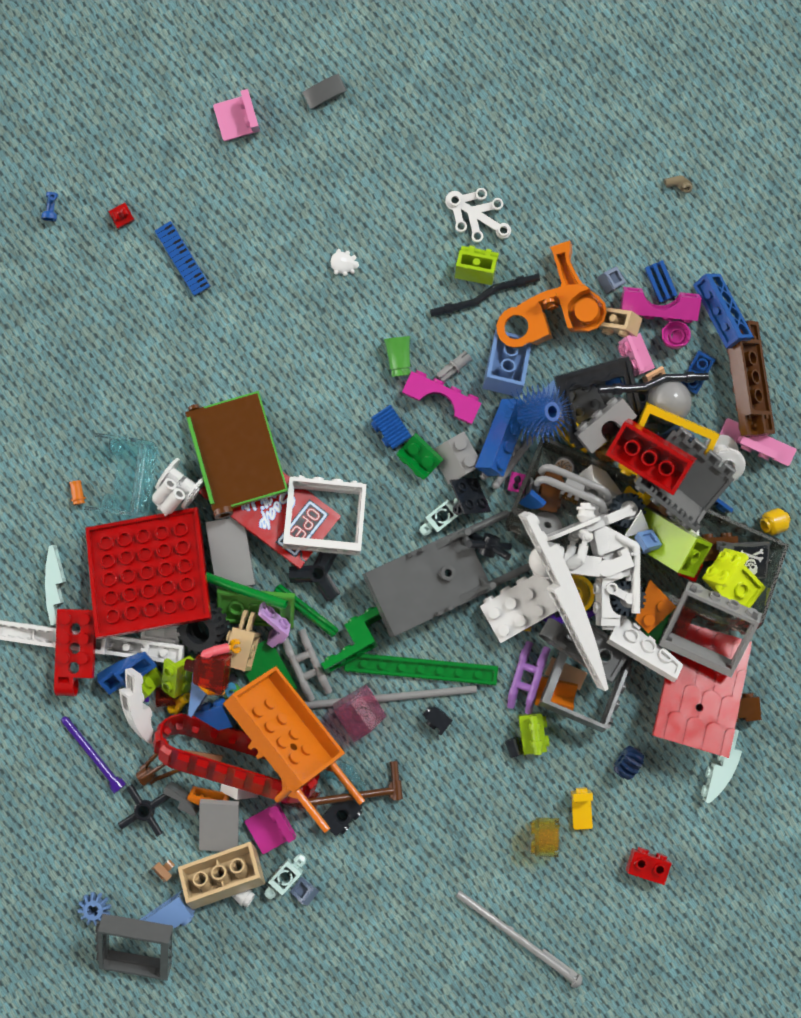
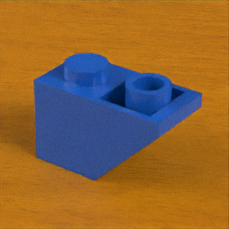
[195,697,237,730]

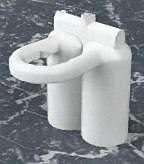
[152,478,185,516]

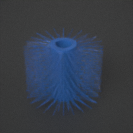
[503,383,574,445]

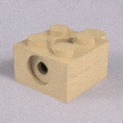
[221,610,261,671]

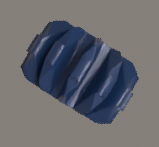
[614,746,644,780]

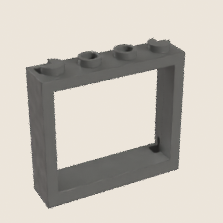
[538,632,633,733]
[95,914,173,981]

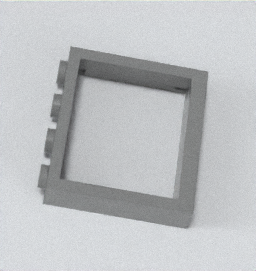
[659,581,762,677]

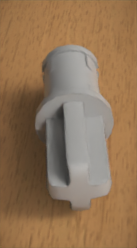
[437,350,472,382]

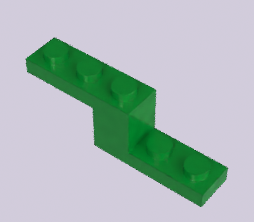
[321,607,382,674]

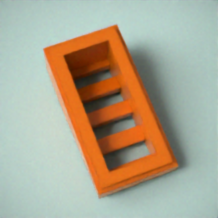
[187,786,230,805]

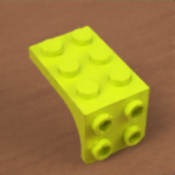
[702,548,766,608]

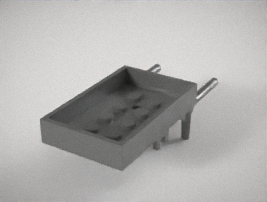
[362,510,531,637]

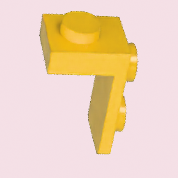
[571,787,593,830]

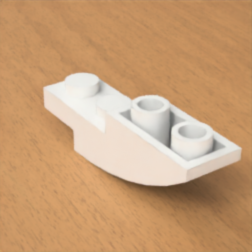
[119,668,153,744]

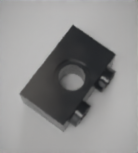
[322,790,363,837]

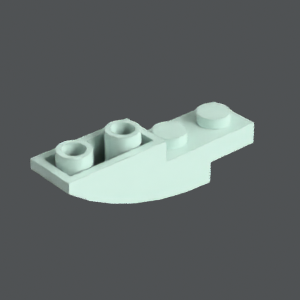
[701,729,742,803]

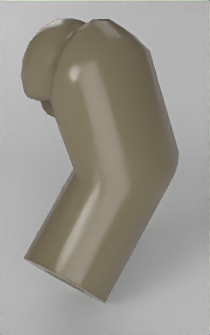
[664,175,693,193]

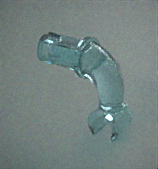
[323,762,365,791]

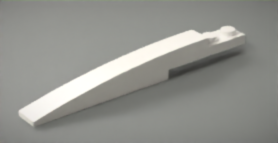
[518,511,608,691]
[0,620,185,663]

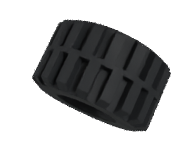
[176,603,230,655]

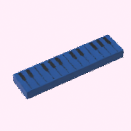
[155,221,211,296]

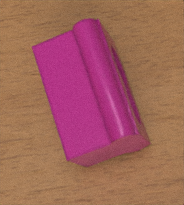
[507,472,527,493]

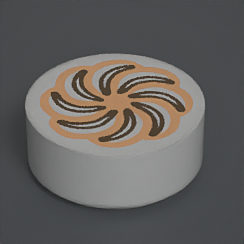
[555,456,575,472]

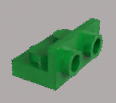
[396,433,444,480]

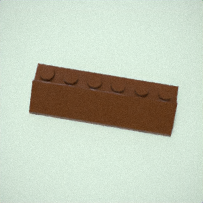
[727,320,775,438]

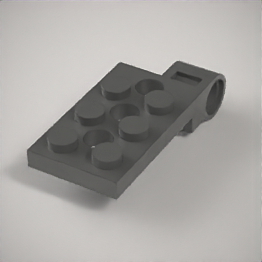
[539,618,628,684]

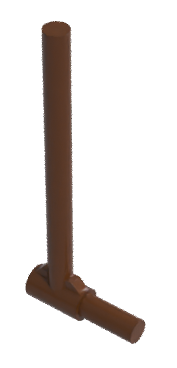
[308,761,403,806]

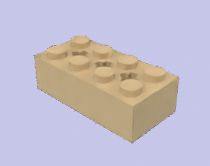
[178,841,266,910]

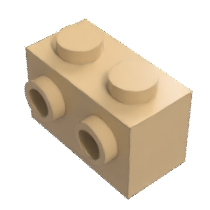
[599,307,643,338]

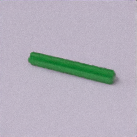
[274,584,339,637]

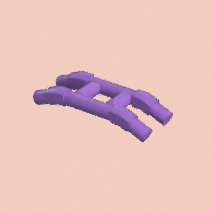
[507,641,551,714]

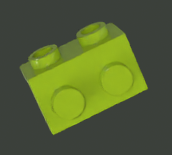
[161,656,195,699]

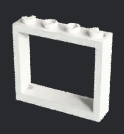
[283,475,366,556]

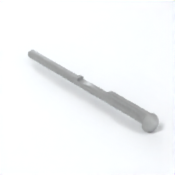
[456,890,582,988]

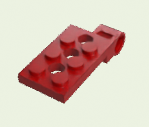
[54,609,96,697]

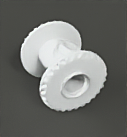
[703,434,746,482]
[155,458,205,509]

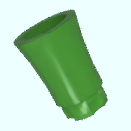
[384,336,411,377]

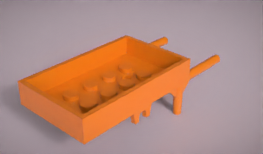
[223,666,365,833]

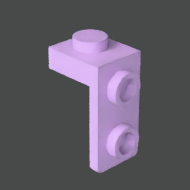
[258,602,291,648]

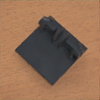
[449,478,491,515]

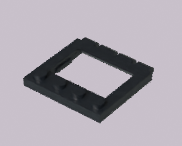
[553,356,642,450]

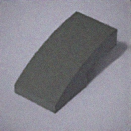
[302,74,347,109]
[163,781,199,817]

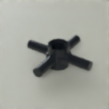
[466,532,512,561]
[118,784,171,837]

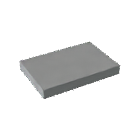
[199,799,239,851]

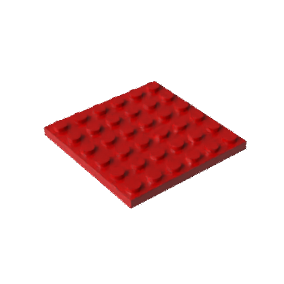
[85,507,212,640]

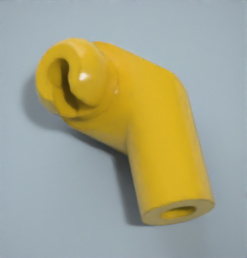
[167,693,190,715]

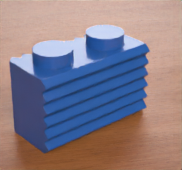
[370,405,412,450]

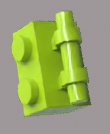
[455,245,499,286]
[518,712,550,755]

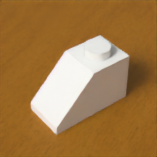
[579,464,622,505]

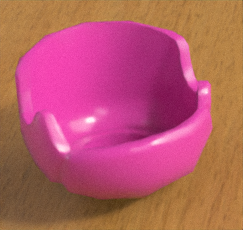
[661,321,691,350]

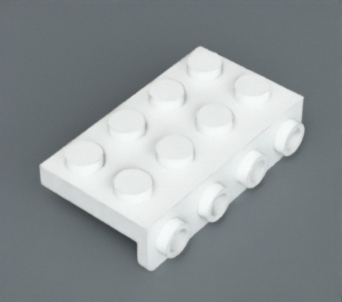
[480,572,558,643]

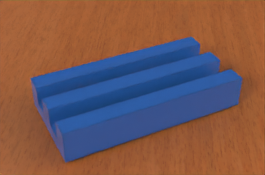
[644,260,677,303]

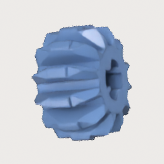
[78,892,111,926]

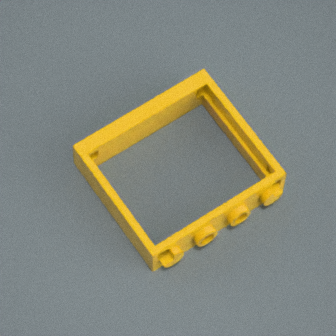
[618,402,720,476]

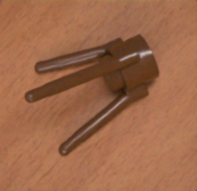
[136,740,180,786]

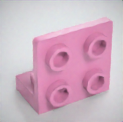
[213,89,260,141]
[618,333,655,377]

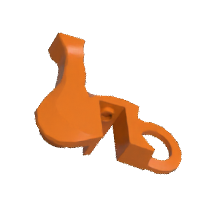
[496,240,607,348]

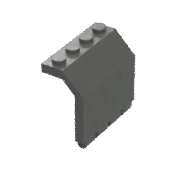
[634,426,736,532]

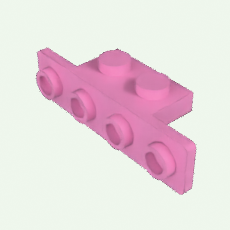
[719,418,796,466]

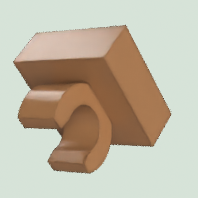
[151,860,175,882]

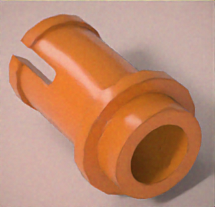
[69,480,86,505]

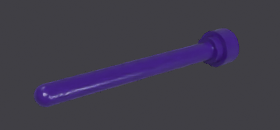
[61,716,126,794]

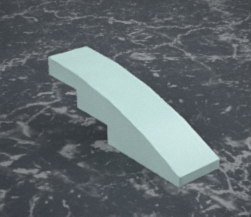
[45,545,66,625]

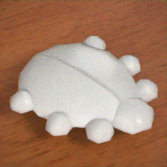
[330,249,359,276]

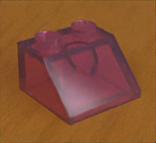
[333,684,387,742]

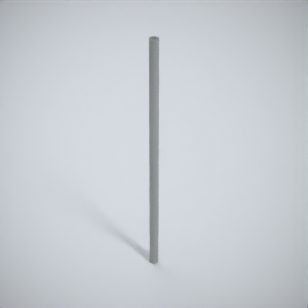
[305,685,477,709]

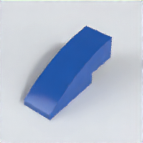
[97,652,157,695]

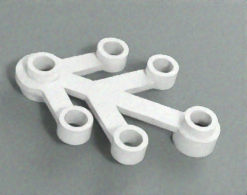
[445,188,511,243]

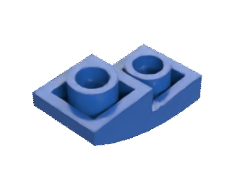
[681,349,716,394]

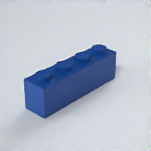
[475,399,523,477]

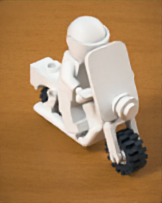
[529,493,646,630]

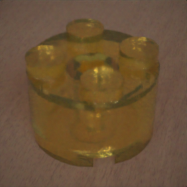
[531,817,560,857]

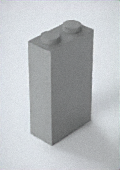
[205,518,256,590]

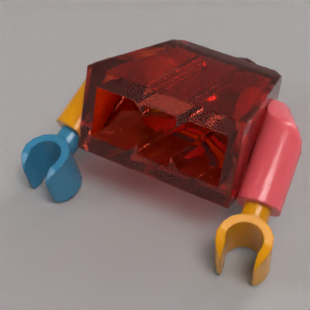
[184,639,241,697]

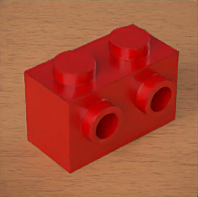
[625,847,672,885]

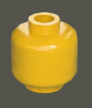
[760,508,790,536]

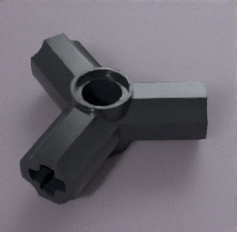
[289,552,340,602]

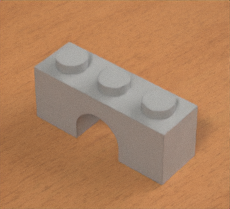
[574,397,637,453]

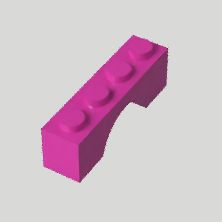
[620,287,702,323]
[402,370,481,425]

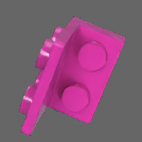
[245,802,297,854]

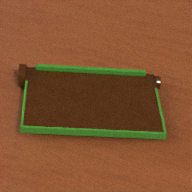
[185,391,288,519]

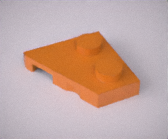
[634,580,676,633]

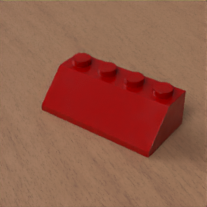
[605,418,697,495]

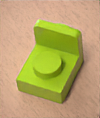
[142,667,162,699]

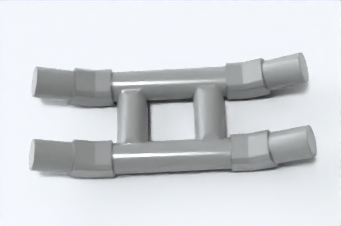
[282,629,332,702]

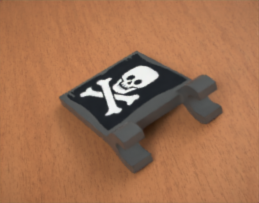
[716,541,770,579]

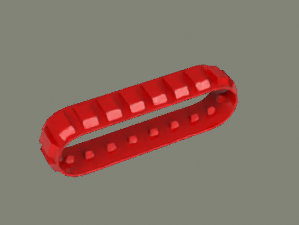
[153,714,320,804]

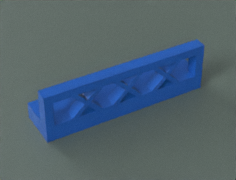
[693,274,754,349]

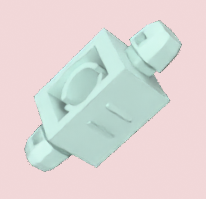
[419,498,459,536]
[264,853,307,899]

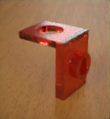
[671,607,696,638]

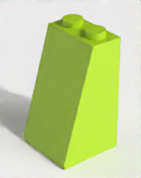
[626,507,713,578]

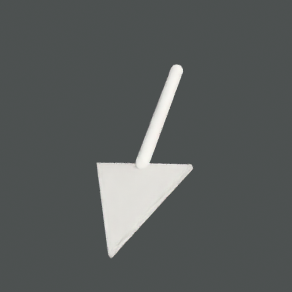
[625,510,649,542]

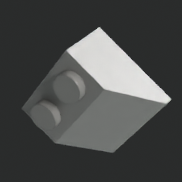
[434,432,479,485]

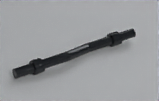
[430,273,540,317]
[598,371,709,395]

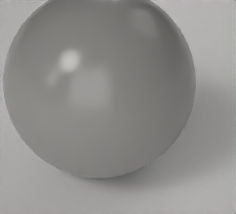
[647,381,692,425]

